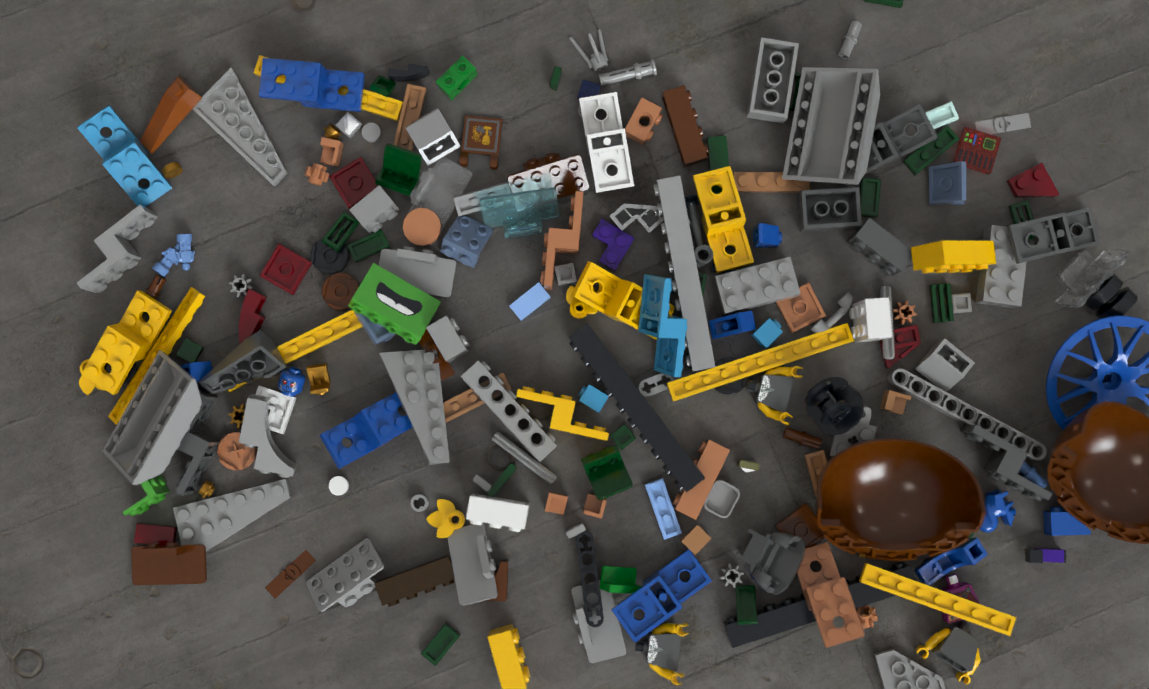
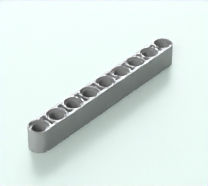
[887,369,1047,460]

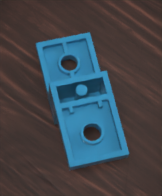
[77,104,172,207]
[638,274,687,377]

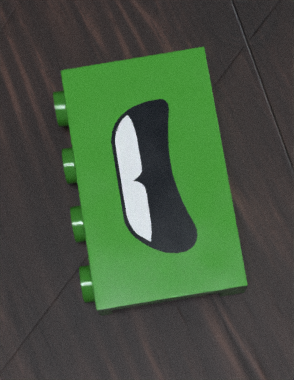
[348,263,441,345]

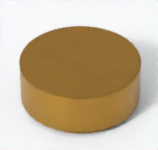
[162,162,183,179]

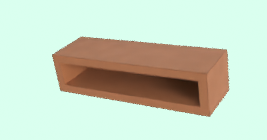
[672,439,730,520]

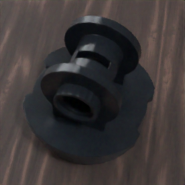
[805,377,864,435]

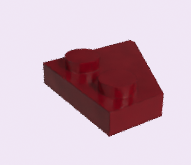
[1006,163,1060,198]
[879,325,921,369]

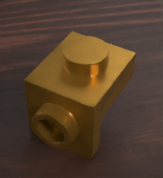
[307,363,331,395]

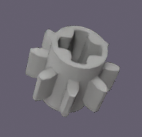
[229,274,255,298]
[719,563,744,588]

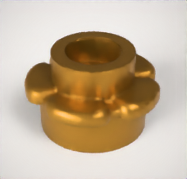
[324,124,342,140]
[198,480,216,498]

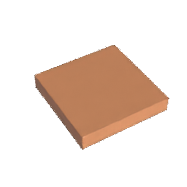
[775,282,826,333]

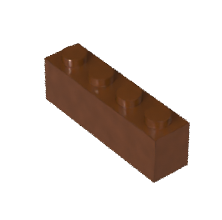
[661,85,709,167]

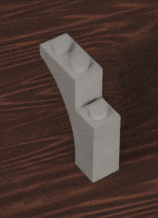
[239,394,297,478]

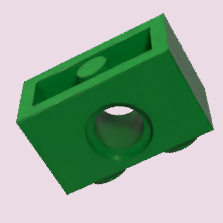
[436,55,478,101]

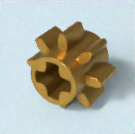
[228,404,245,428]

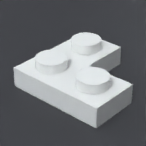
[256,386,296,434]

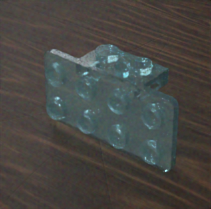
[480,187,560,239]

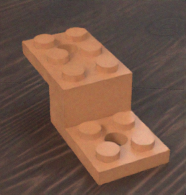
[541,191,583,290]
[797,542,865,648]

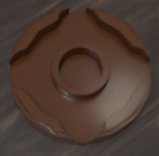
[321,273,359,311]

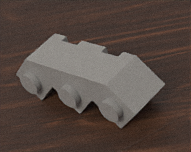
[609,204,691,233]

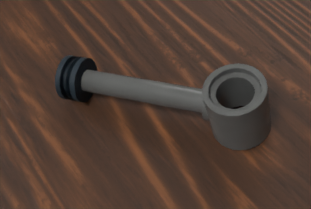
[684,195,713,268]

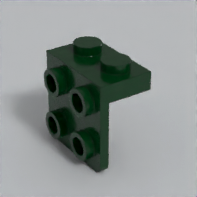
[375,143,422,197]
[581,444,633,500]

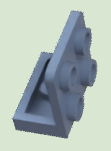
[440,215,493,268]

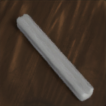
[880,286,895,359]
[492,432,557,484]

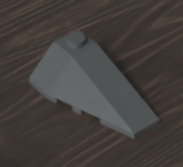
[199,330,286,394]

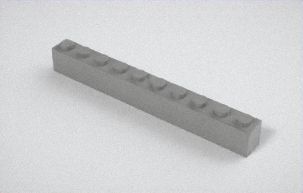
[653,176,715,371]

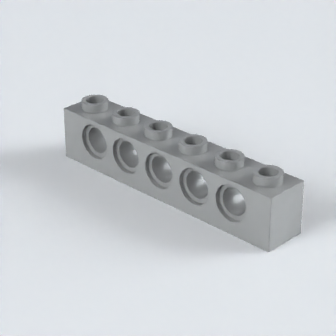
[460,361,557,462]

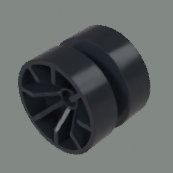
[1081,273,1138,319]

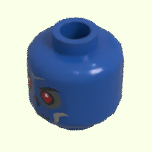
[277,367,305,397]

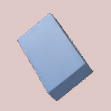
[509,282,551,321]

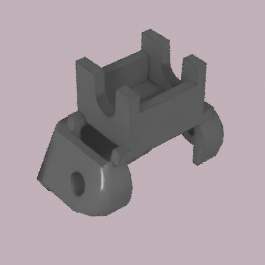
[735,528,805,595]

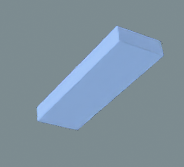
[644,478,682,540]

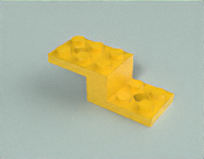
[693,166,754,273]
[571,261,675,340]
[82,290,172,395]
[516,386,609,441]

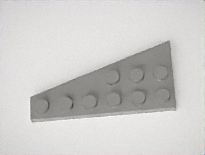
[193,68,288,187]
[379,349,450,465]
[173,479,292,552]

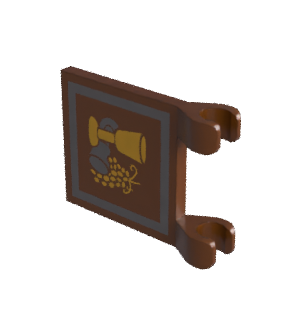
[459,115,503,170]

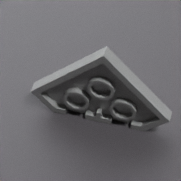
[874,649,945,689]

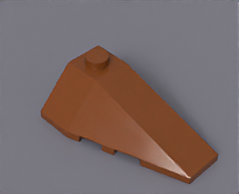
[140,74,202,154]

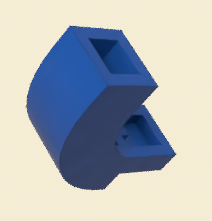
[914,538,988,586]

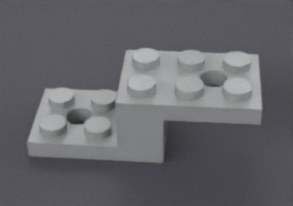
[77,205,158,293]

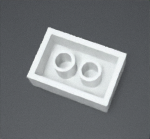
[849,298,892,342]
[466,493,530,532]

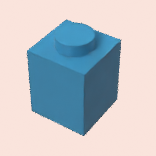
[750,318,783,349]
[578,384,609,413]

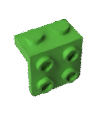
[122,474,170,517]

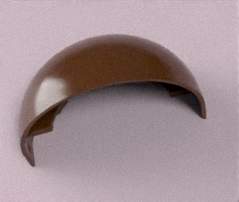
[1048,401,1149,544]
[816,438,986,561]

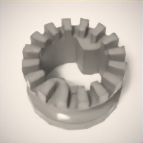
[410,494,429,512]

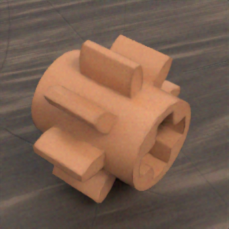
[304,163,330,186]
[892,301,917,325]
[856,605,878,629]

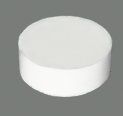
[329,476,349,495]

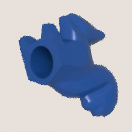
[980,489,1016,533]

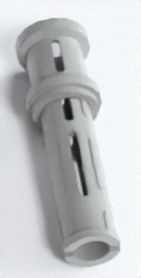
[599,58,657,87]

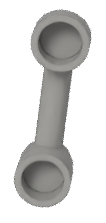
[810,292,853,333]

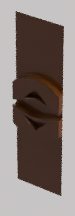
[419,328,455,381]
[265,550,316,599]

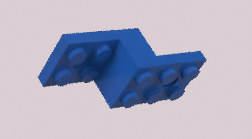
[259,58,365,112]
[319,393,412,469]
[611,549,712,643]

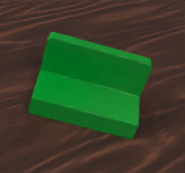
[599,566,642,594]

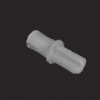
[838,21,862,59]

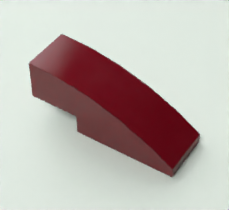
[239,289,267,344]

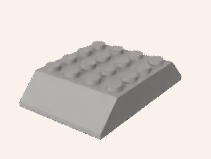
[782,67,880,185]
[102,350,202,485]

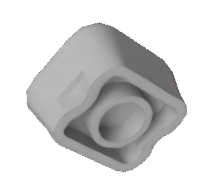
[704,480,740,519]

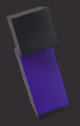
[1024,548,1066,563]

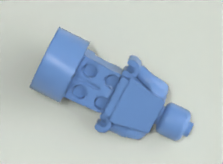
[175,234,195,271]
[152,243,179,277]

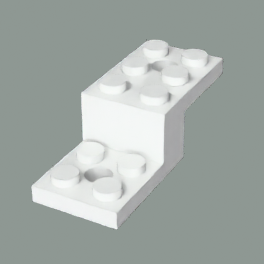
[579,92,634,193]

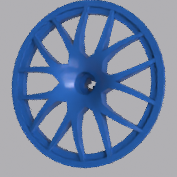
[1046,316,1149,430]

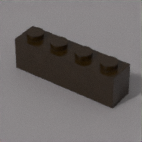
[375,554,455,607]

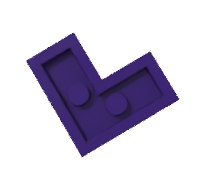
[592,219,634,271]

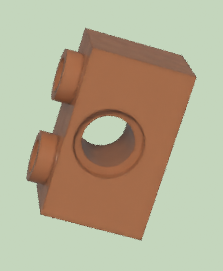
[625,98,663,145]

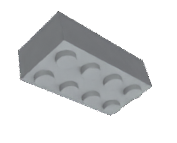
[746,37,799,124]
[975,225,1030,308]
[714,257,801,316]

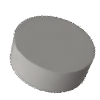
[362,123,382,143]

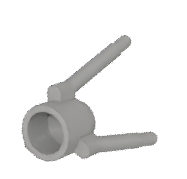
[569,29,609,71]

